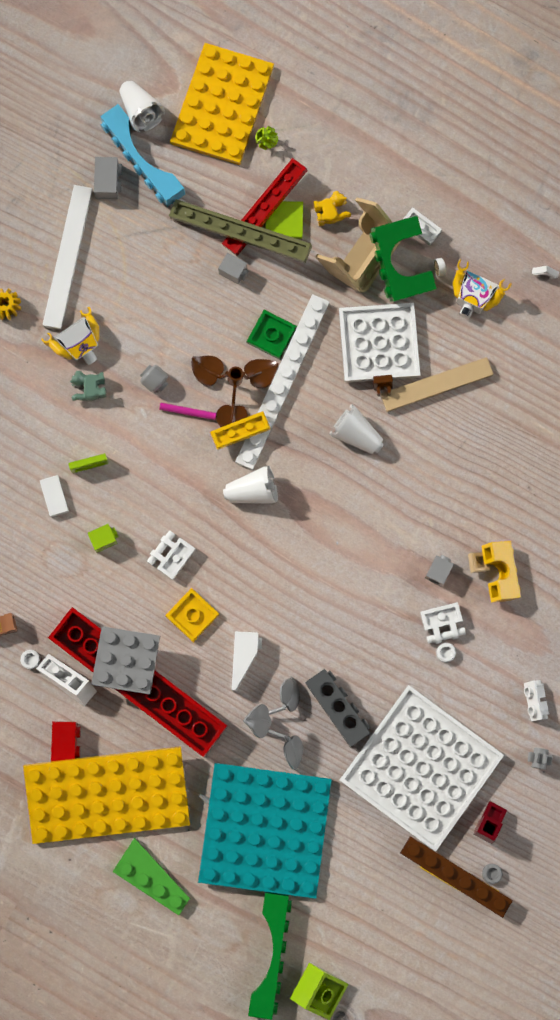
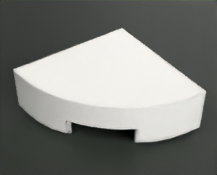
[532,266,559,279]

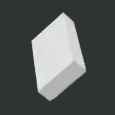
[39,475,69,517]

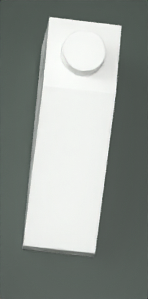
[232,631,262,692]
[36,654,97,706]

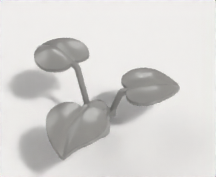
[243,677,303,770]

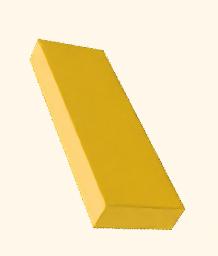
[210,411,270,450]

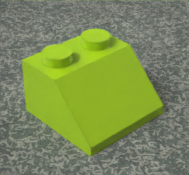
[290,962,349,1020]

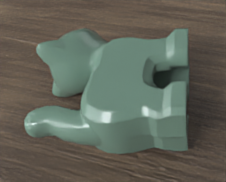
[70,370,107,401]

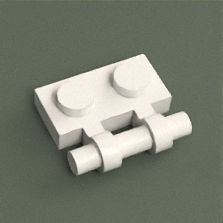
[147,530,196,580]
[420,602,466,644]

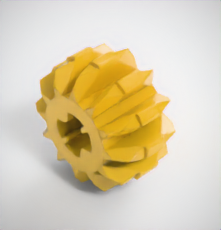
[0,288,21,320]

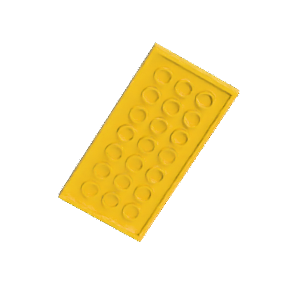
[23,746,190,844]

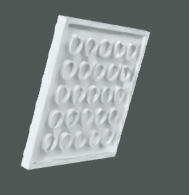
[339,685,504,852]

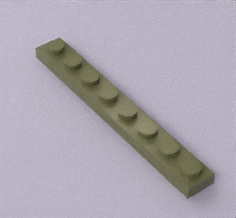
[169,199,312,263]

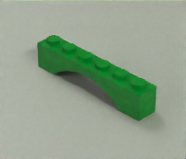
[248,892,292,1020]

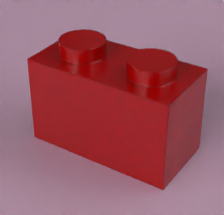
[51,721,81,761]

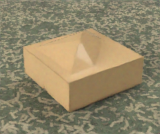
[468,552,490,573]

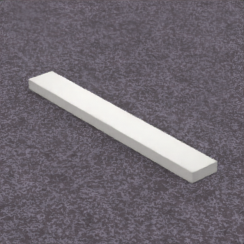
[43,185,93,330]

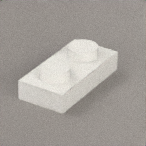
[403,207,442,245]

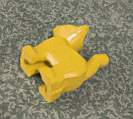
[313,191,351,227]

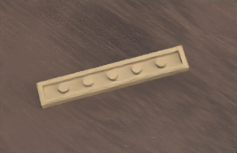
[380,357,493,412]

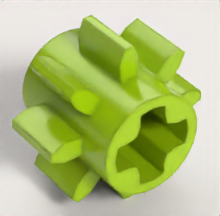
[255,126,278,150]

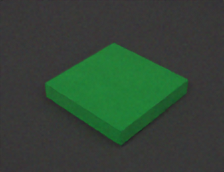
[246,309,297,360]

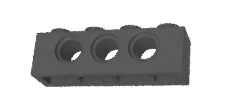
[305,669,370,747]

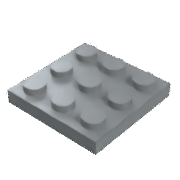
[91,626,161,695]

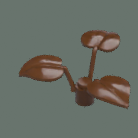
[191,355,278,427]

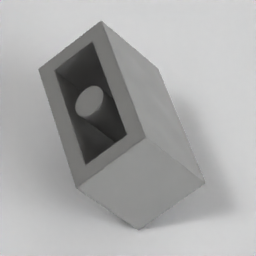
[94,157,122,199]

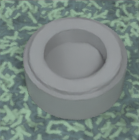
[482,864,503,884]

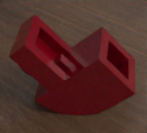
[473,801,507,844]

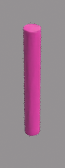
[159,403,216,420]

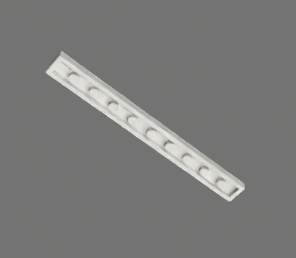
[235,294,329,471]

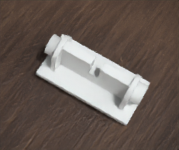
[524,680,549,722]

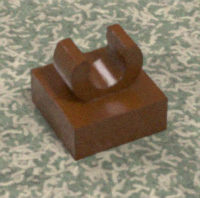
[373,375,393,397]

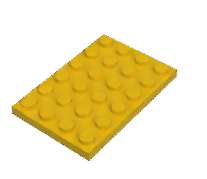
[170,43,274,165]

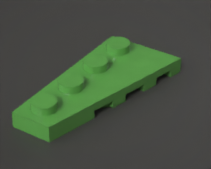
[113,838,190,915]

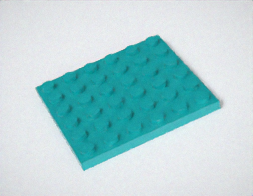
[198,763,332,899]

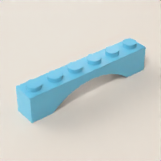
[100,104,185,207]

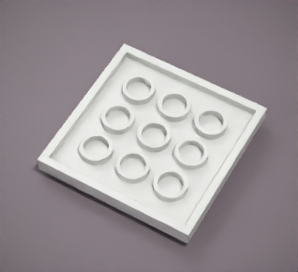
[339,303,420,383]

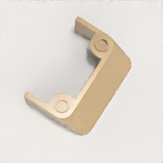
[315,197,401,292]

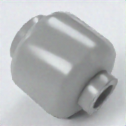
[140,365,168,393]

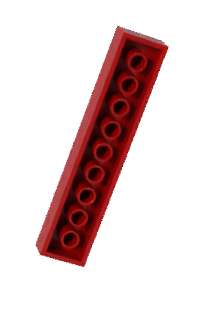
[48,607,228,758]

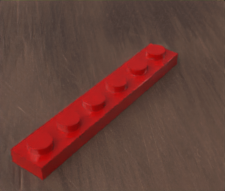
[222,158,308,256]

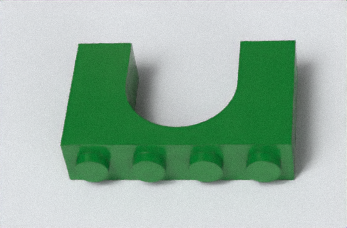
[370,215,437,301]

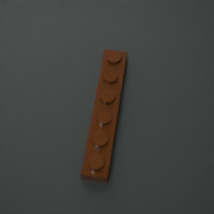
[400,836,513,918]

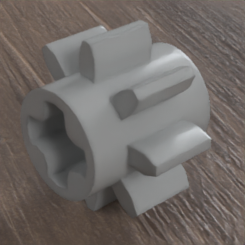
[528,748,553,770]

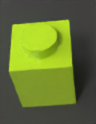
[87,524,119,553]

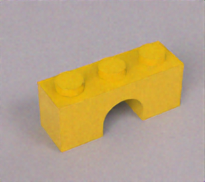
[481,541,521,603]

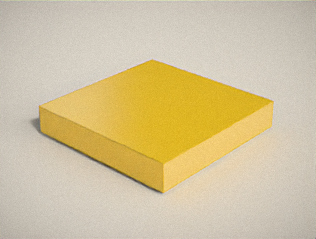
[165,588,220,643]

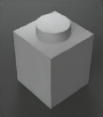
[218,253,249,284]
[425,555,454,587]

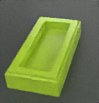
[68,453,109,474]

